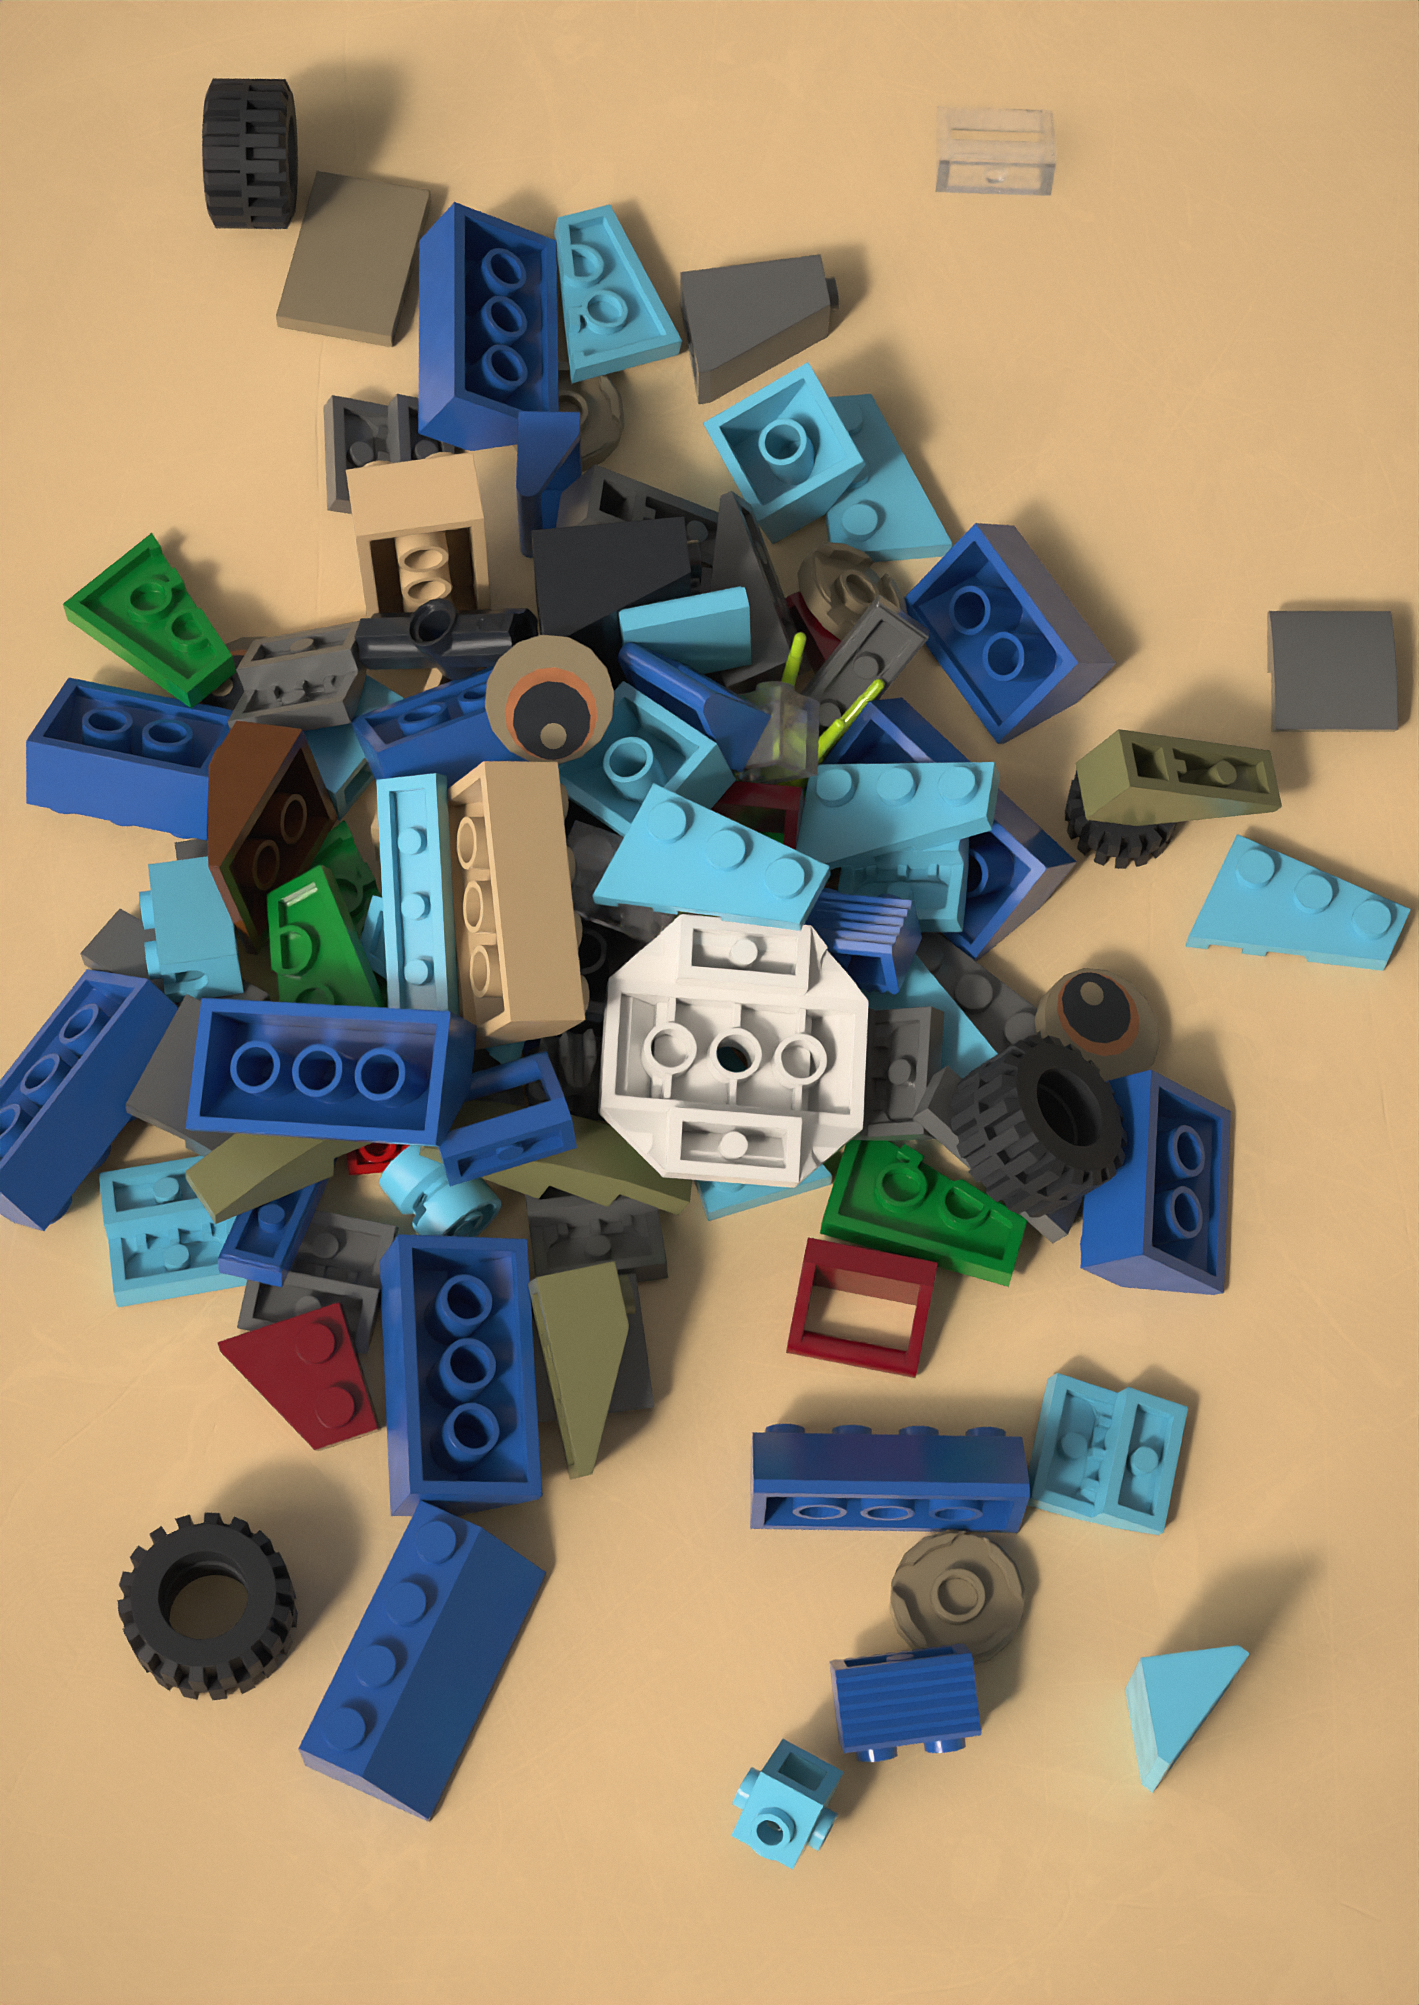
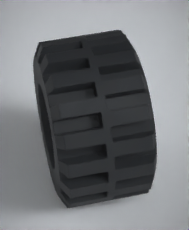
[202,78,298,229]
[950,1034,1127,1217]
[117,1513,298,1701]

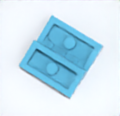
[838,837,969,932]
[99,1156,247,1307]
[1027,1373,1188,1535]

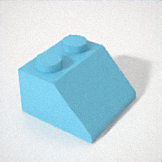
[703,362,866,545]
[558,681,736,837]

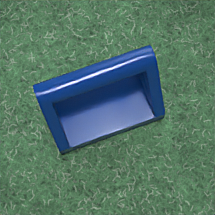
[516,411,582,558]
[618,642,772,772]
[438,1051,577,1186]

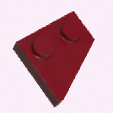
[217,1302,382,1451]

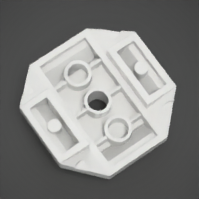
[598,914,869,1188]

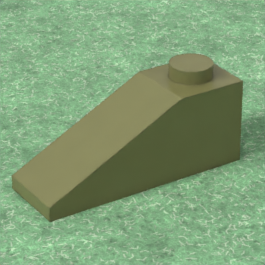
[1075,729,1282,826]
[528,1261,635,1480]

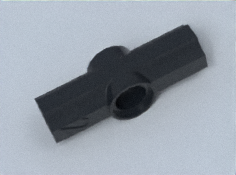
[354,598,539,680]

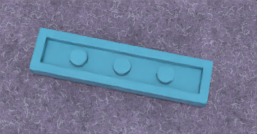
[376,773,459,1016]

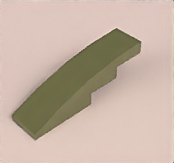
[419,1100,692,1215]
[186,1134,373,1224]

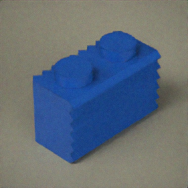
[804,888,922,995]
[829,1644,982,1762]

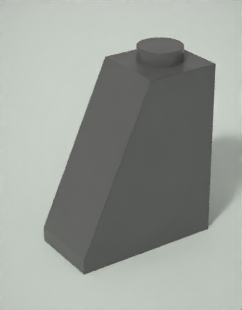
[680,254,839,404]

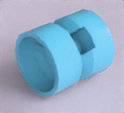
[379,1145,502,1237]

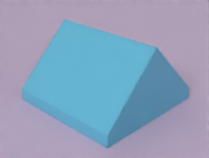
[1125,1645,1250,1793]

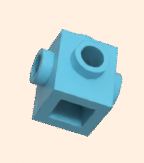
[731,1739,844,1869]

